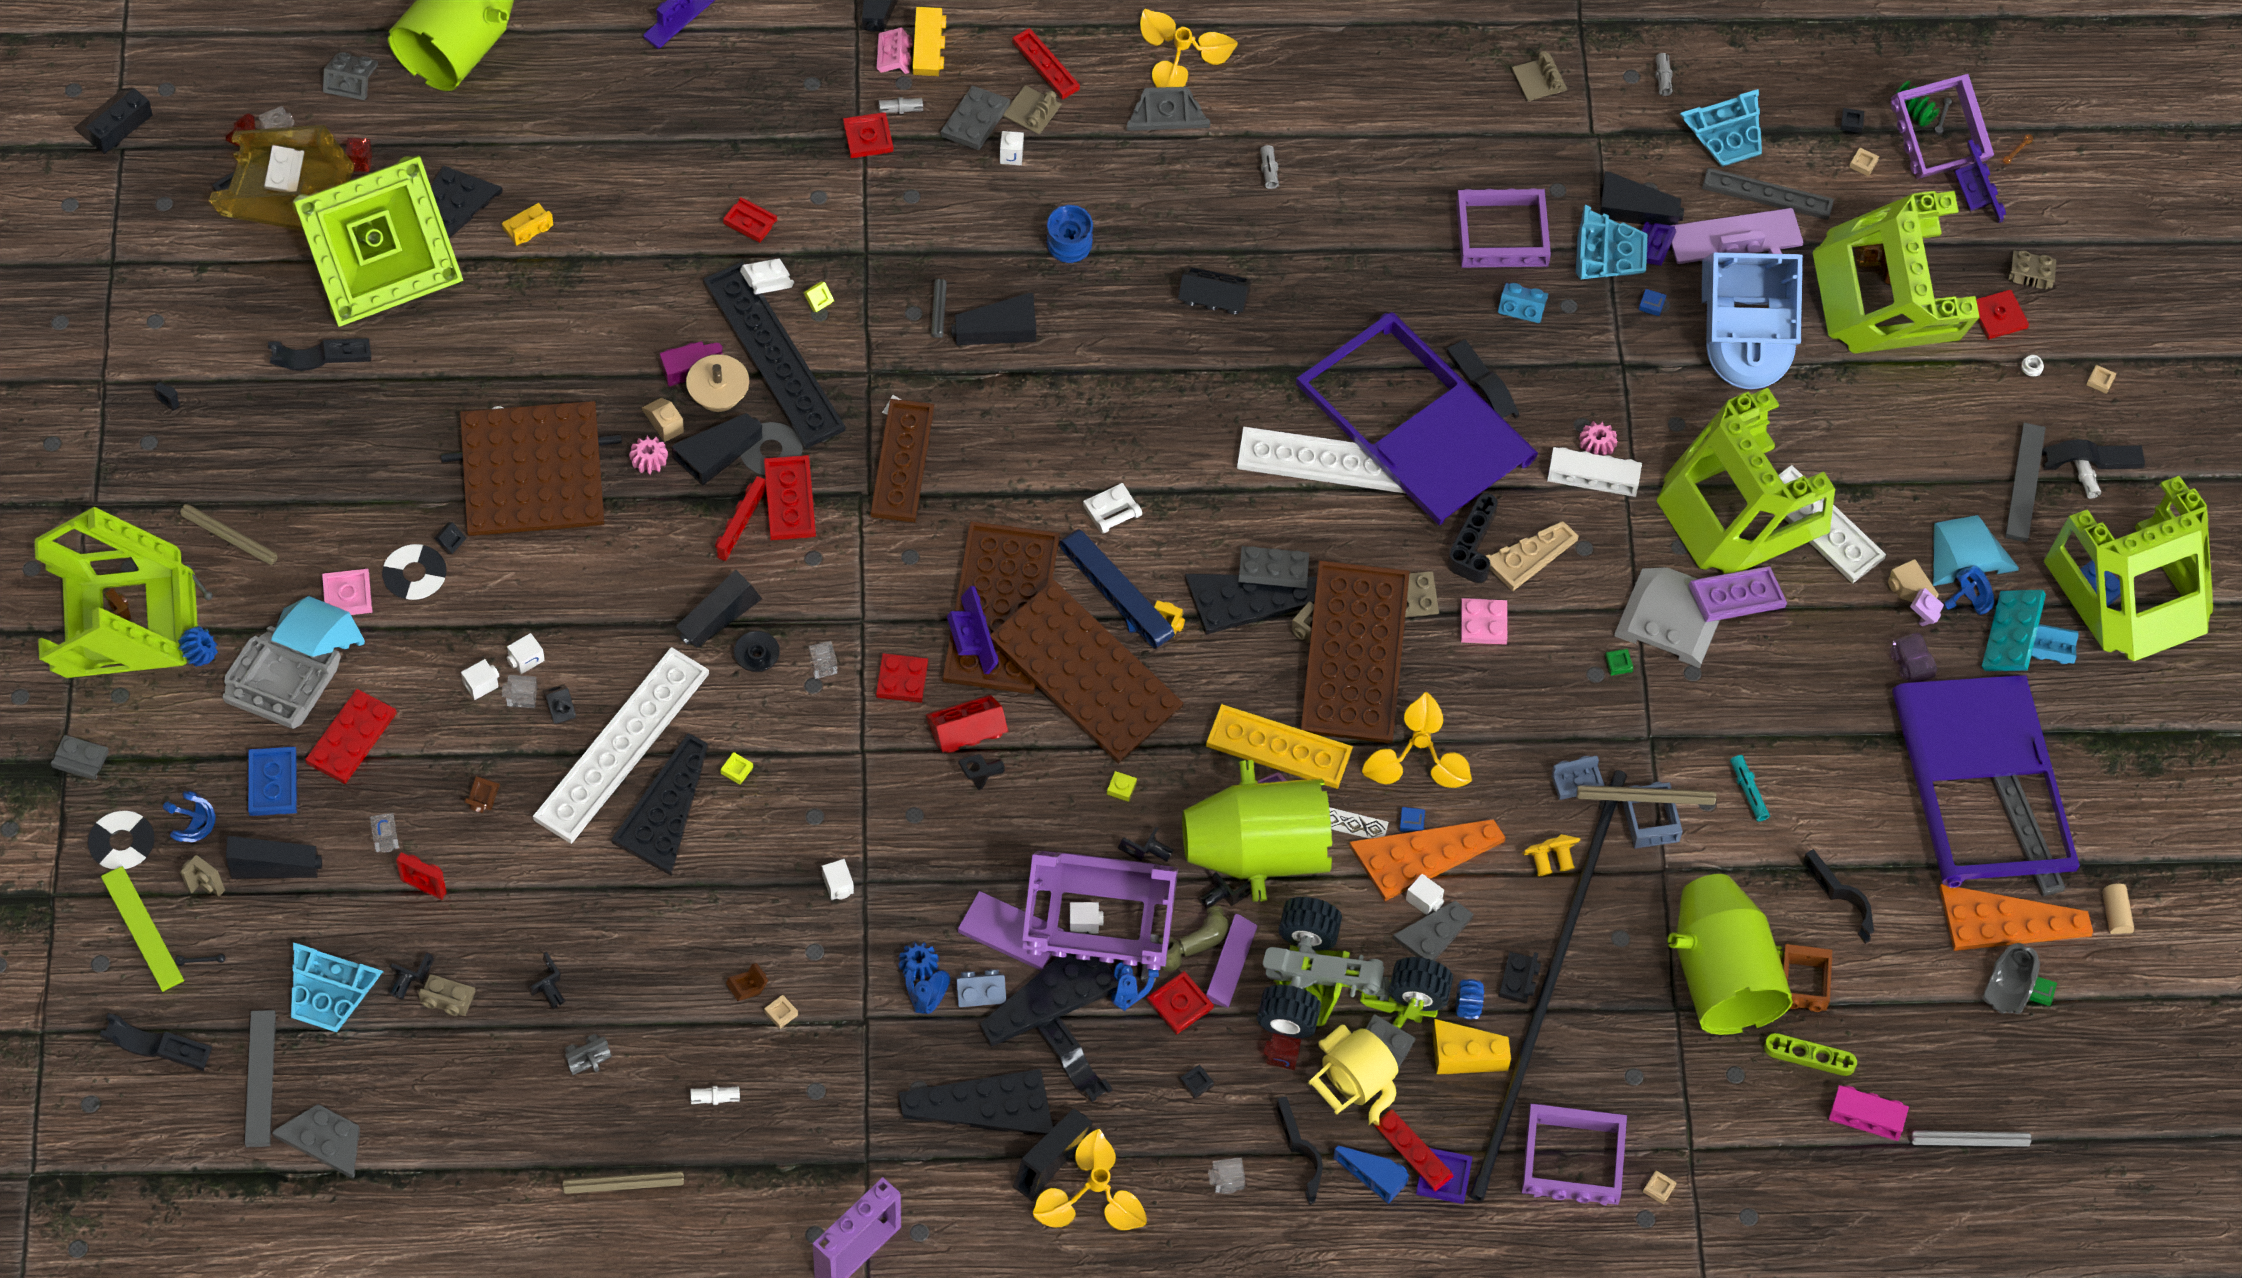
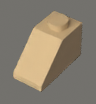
[642,398,684,442]
[1888,559,1939,602]

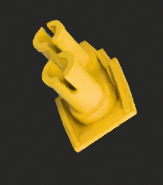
[1522,834,1580,876]

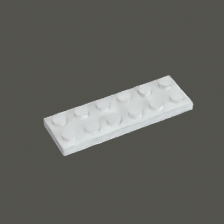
[1779,465,1886,584]

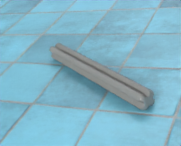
[1911,1130,2031,1146]

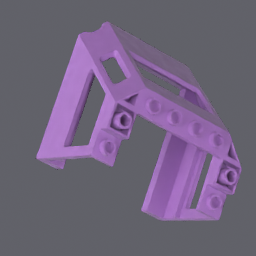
[1022,851,1178,970]

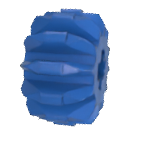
[178,626,218,667]
[899,941,939,982]
[1455,979,1484,1020]

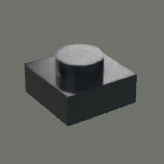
[1840,108,1865,133]
[154,382,180,411]
[434,522,466,554]
[1180,1064,1214,1099]

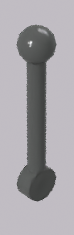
[1934,97,1952,135]
[185,565,213,600]

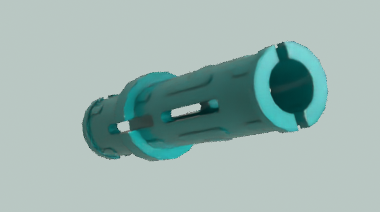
[1730,755,1770,822]

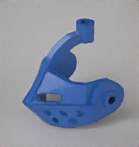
[1944,566,1994,615]
[163,791,216,842]
[906,959,950,1014]
[1111,961,1159,1011]

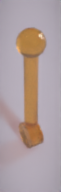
[2003,134,2033,164]

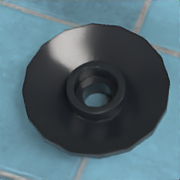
[734,631,780,672]

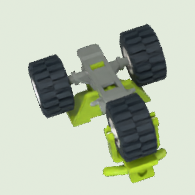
[1256,897,1453,1039]

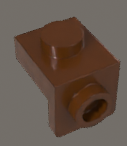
[105,588,131,620]
[464,776,500,813]
[726,963,768,1001]

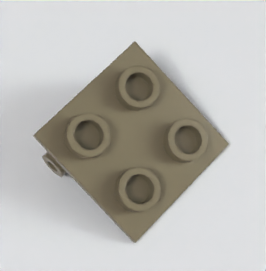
[1512,51,1567,101]
[1003,85,1062,135]
[2009,250,2056,290]
[1405,571,1439,617]

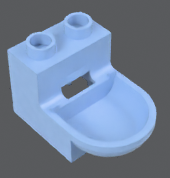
[1702,252,1802,389]

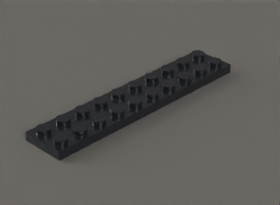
[703,261,845,449]

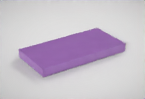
[1688,566,1787,622]
[958,891,1064,971]

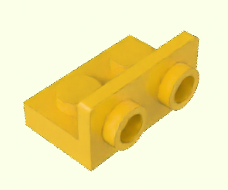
[502,203,553,246]

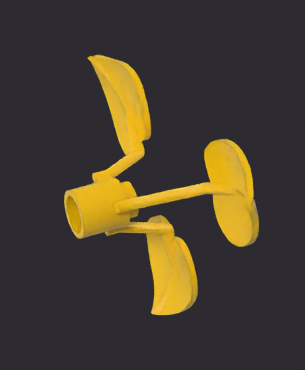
[1140,9,1238,88]
[1362,692,1472,788]
[1032,1129,1147,1230]

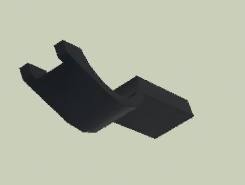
[268,338,371,371]
[1446,339,1519,418]
[2042,439,2145,470]
[1802,849,1874,944]
[100,1013,212,1071]
[1036,1016,1112,1102]
[1276,1096,1323,1205]

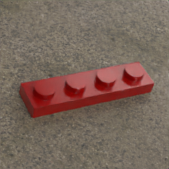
[1012,28,1080,100]
[715,476,766,561]
[1374,1109,1454,1191]

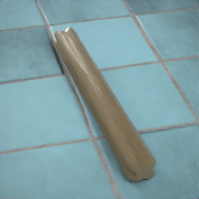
[180,504,278,565]
[563,1171,684,1194]

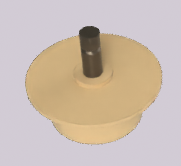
[686,355,749,412]

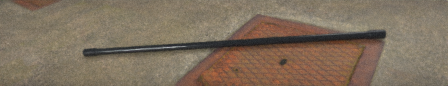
[1470,770,1627,1202]

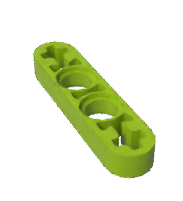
[1764,1033,1857,1076]

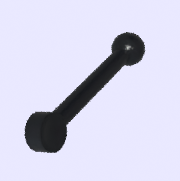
[175,954,226,966]

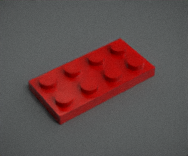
[764,455,816,540]
[305,689,397,784]

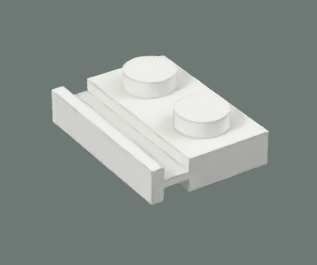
[265,145,304,194]
[740,258,794,294]

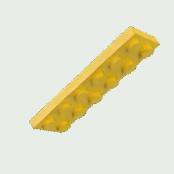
[1206,704,1353,789]

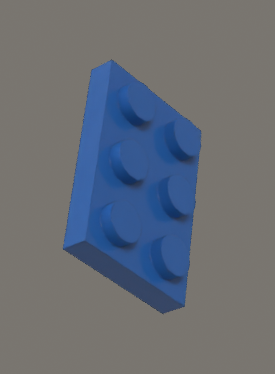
[248,747,297,816]

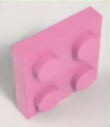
[322,569,373,615]
[1461,598,1507,644]

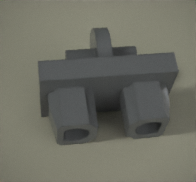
[565,1034,612,1075]

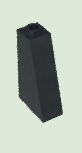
[862,0,898,32]
[1600,171,1684,226]
[951,293,1036,346]
[671,413,763,486]
[676,570,762,648]
[226,836,322,879]
[1013,1108,1093,1201]

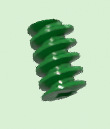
[1895,80,1940,127]

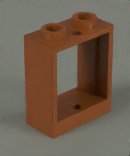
[1781,944,1833,1012]

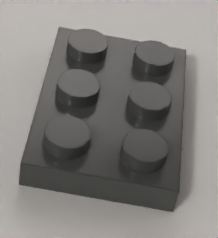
[941,85,1010,150]
[1238,546,1309,588]

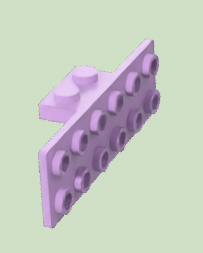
[1671,208,1803,264]

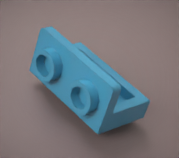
[1498,283,1549,323]
[2031,624,2079,664]

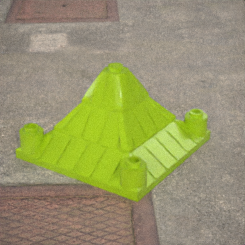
[293,155,463,327]

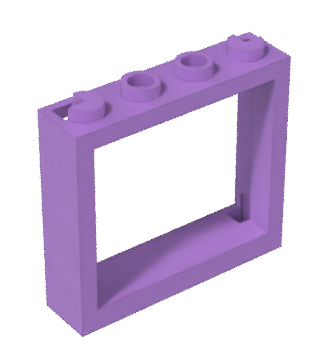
[1891,74,1994,179]
[1456,188,1551,268]
[1522,1104,1627,1206]
[813,1177,901,1278]

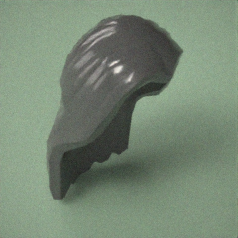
[1983,943,2040,1014]

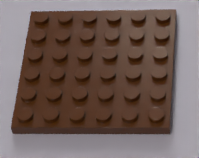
[460,401,605,536]

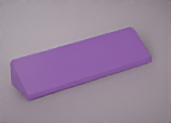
[1206,914,1257,1008]

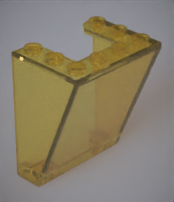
[209,125,354,231]

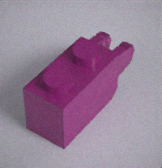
[660,341,723,386]

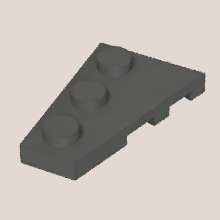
[1393,901,1474,961]

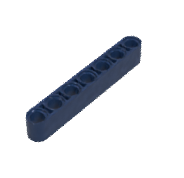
[1059,529,1175,649]

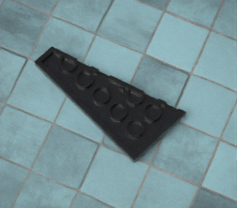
[431,165,503,239]
[1185,574,1317,635]
[612,733,708,876]
[899,1069,1053,1135]

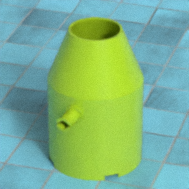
[388,0,514,91]
[1182,760,1332,902]
[1668,874,1793,1035]

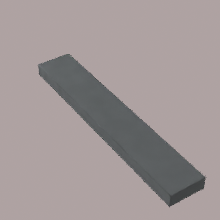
[1702,168,1834,220]
[2005,423,2046,542]
[1991,775,2065,897]
[245,1010,276,1147]

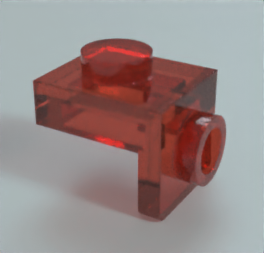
[226,113,256,147]

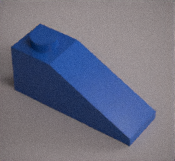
[1333,1146,1409,1204]

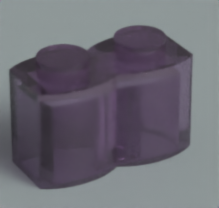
[1890,632,1937,683]

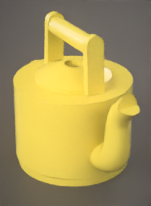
[1308,1025,1398,1126]

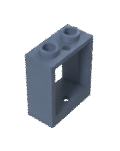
[1622,782,1683,849]

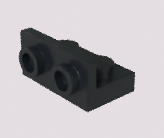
[1499,952,1541,1004]

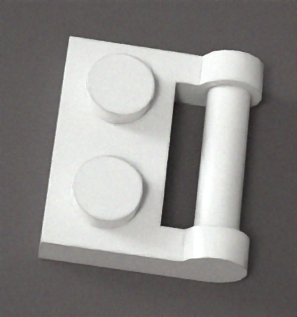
[1083,483,1142,534]

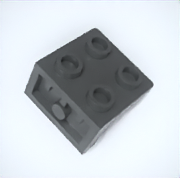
[323,52,378,100]

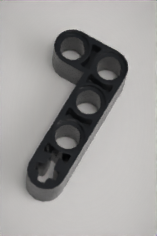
[1448,493,1498,583]

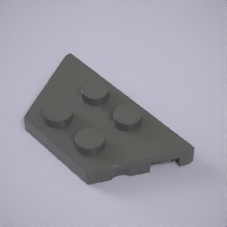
[1127,87,1210,131]
[272,1104,360,1179]

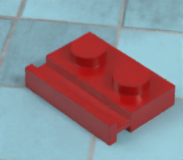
[723,197,777,243]

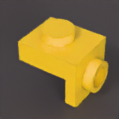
[1154,600,1185,638]

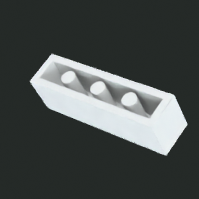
[1547,447,1642,497]

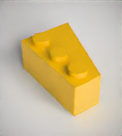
[913,7,946,76]
[1432,1019,1511,1074]

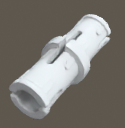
[2074,460,2101,499]
[691,1086,740,1105]

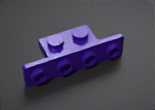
[644,0,715,49]
[1954,139,2006,223]
[947,586,998,674]

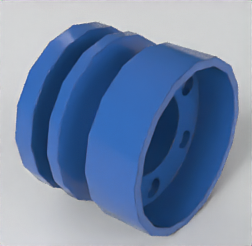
[1047,205,1093,263]

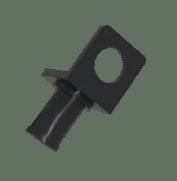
[543,684,576,724]
[958,754,1005,790]
[1118,827,1174,862]
[1199,872,1252,909]
[530,951,566,1009]
[389,952,434,1000]

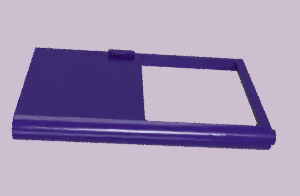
[1296,312,1538,526]
[1892,675,2080,888]

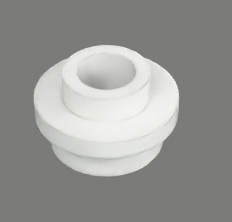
[2021,355,2044,376]

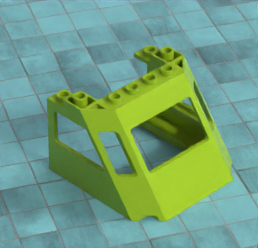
[1813,191,1979,354]
[1656,388,1835,574]
[2044,476,2213,661]
[35,507,198,678]

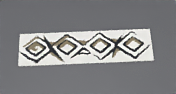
[1329,807,1389,839]

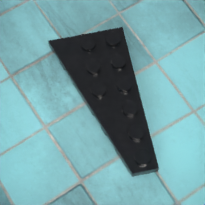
[980,931,1118,1047]

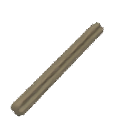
[1577,785,1716,805]

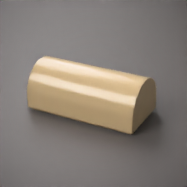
[2102,884,2134,934]

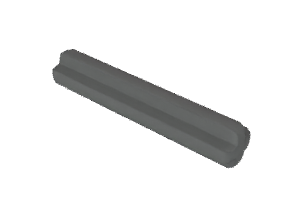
[931,279,947,338]

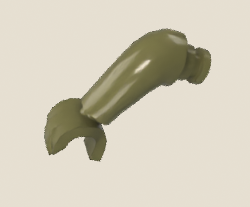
[1159,906,1229,971]

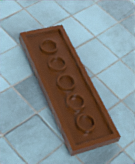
[871,399,934,523]

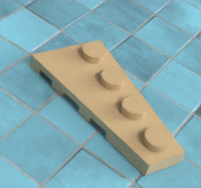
[1486,521,1579,591]

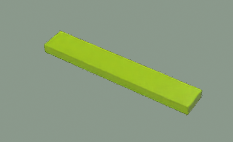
[101,866,184,992]

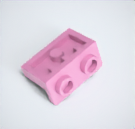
[877,27,913,74]

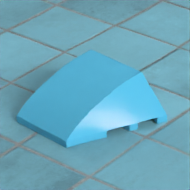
[1680,89,1762,167]
[1576,205,1648,279]
[1933,515,2019,586]
[271,596,365,657]
[291,942,383,1032]

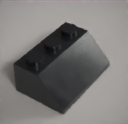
[74,88,153,154]
[1178,266,1252,314]

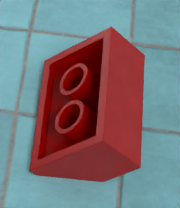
[926,695,1008,753]

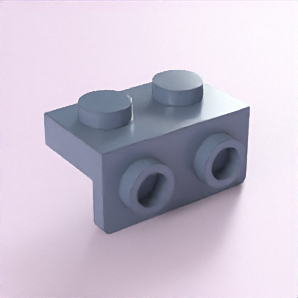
[1551,756,1605,800]
[956,969,1006,1007]

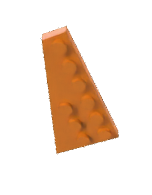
[1349,819,1506,901]
[1939,884,2093,951]

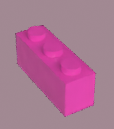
[1829,1085,1909,1141]

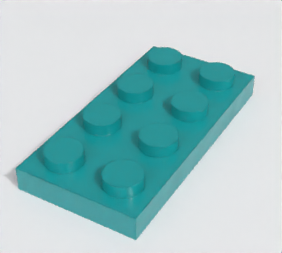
[1982,590,2046,671]

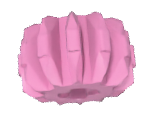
[1579,421,1618,456]
[629,435,668,475]

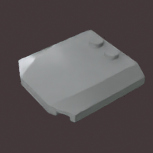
[1614,568,1720,668]
[223,626,341,729]

